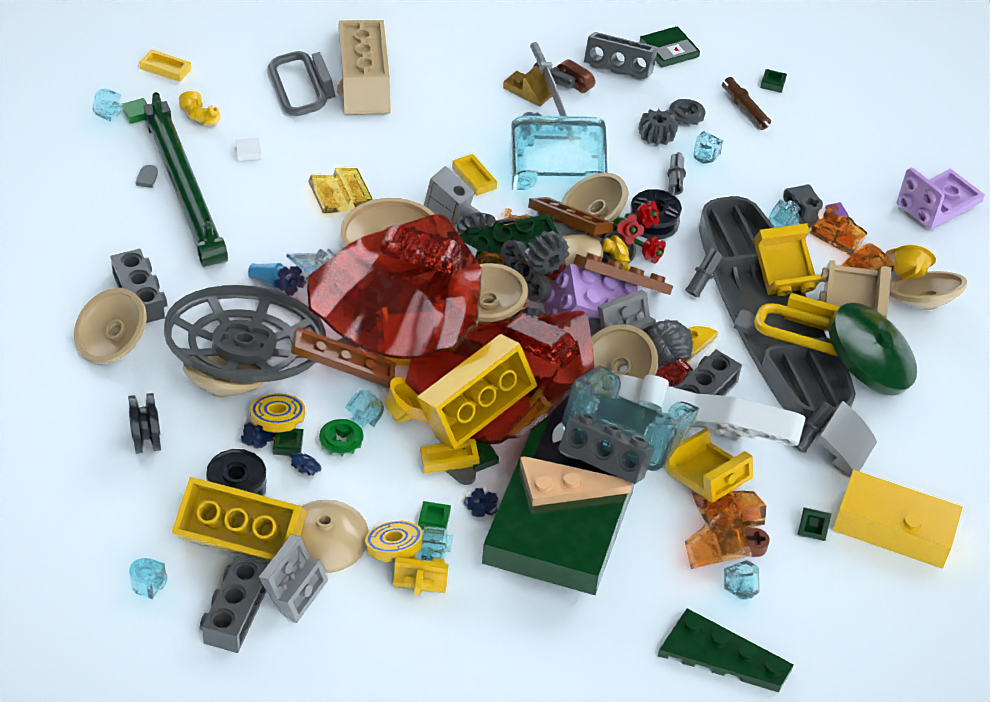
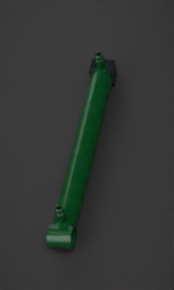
[143,92,228,267]

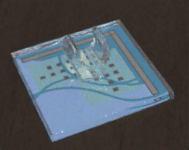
[286,249,354,284]

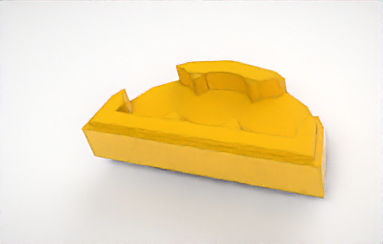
[682,326,718,364]

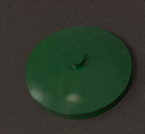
[828,303,917,396]

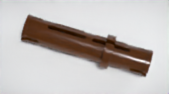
[721,77,772,130]

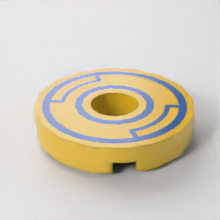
[250,393,305,433]
[365,520,424,562]

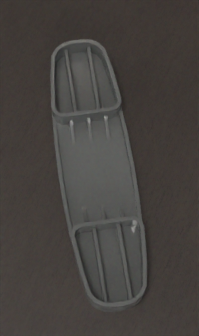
[699,196,856,429]

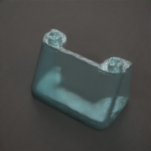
[509,116,608,190]
[562,365,699,471]

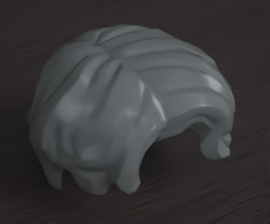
[647,319,693,368]

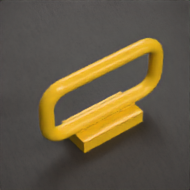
[754,293,840,356]

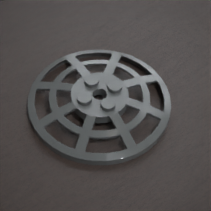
[164,285,326,383]

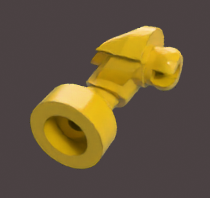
[179,91,221,126]
[601,235,630,270]

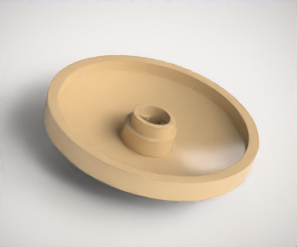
[340,198,442,274]

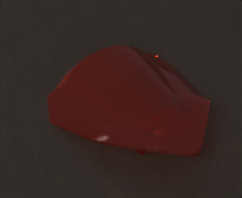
[306,214,482,359]
[405,310,595,444]

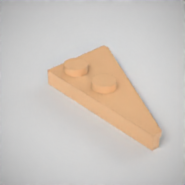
[520,456,632,506]

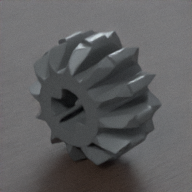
[638,108,678,146]
[524,231,570,276]

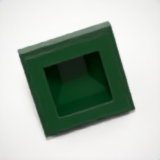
[797,507,832,541]

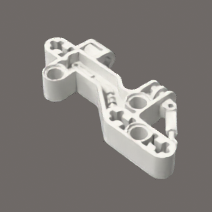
[612,375,805,446]

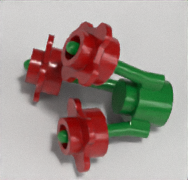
[613,201,666,264]

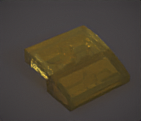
[308,167,373,213]

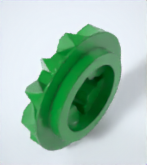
[319,419,364,457]

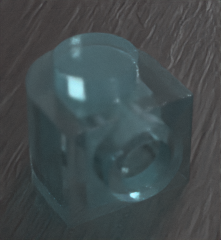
[92,88,123,122]
[693,131,724,164]
[768,199,801,227]
[345,389,384,428]
[421,526,453,561]
[129,558,168,600]
[724,560,760,600]

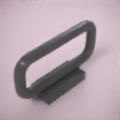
[268,51,336,116]

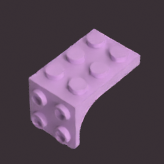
[896,167,985,230]
[543,264,638,333]

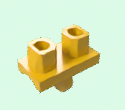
[393,555,449,596]

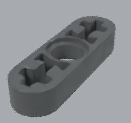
[501,240,552,302]

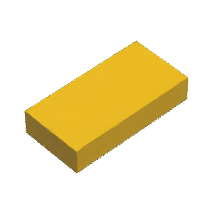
[139,49,192,82]
[452,153,498,196]
[420,438,480,474]

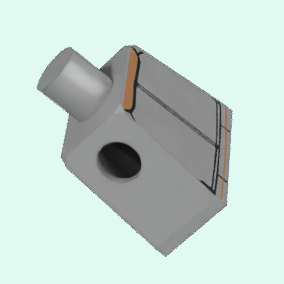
[423,166,480,226]

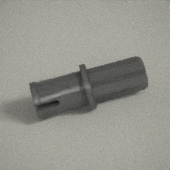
[533,62,575,89]
[667,152,686,195]
[685,248,722,298]
[794,401,834,454]

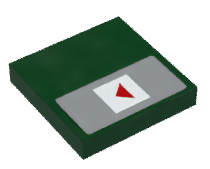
[639,26,700,68]

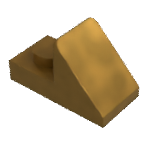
[503,66,552,107]

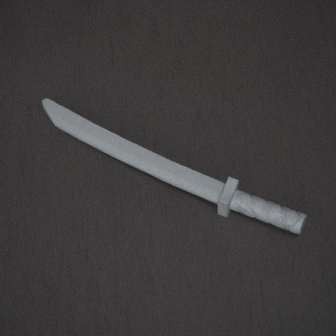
[530,42,574,143]

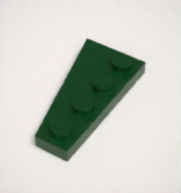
[447,214,559,266]
[658,608,794,693]

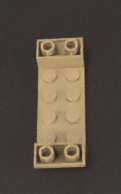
[338,20,391,115]

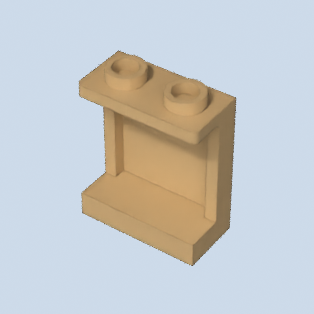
[818,260,892,317]

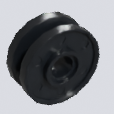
[630,189,682,240]
[128,392,161,454]
[206,449,267,496]

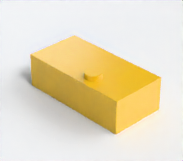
[417,334,537,450]
[832,469,963,569]
[171,477,307,563]

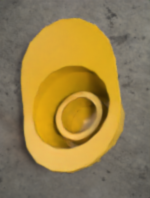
[885,244,936,280]
[384,377,428,423]

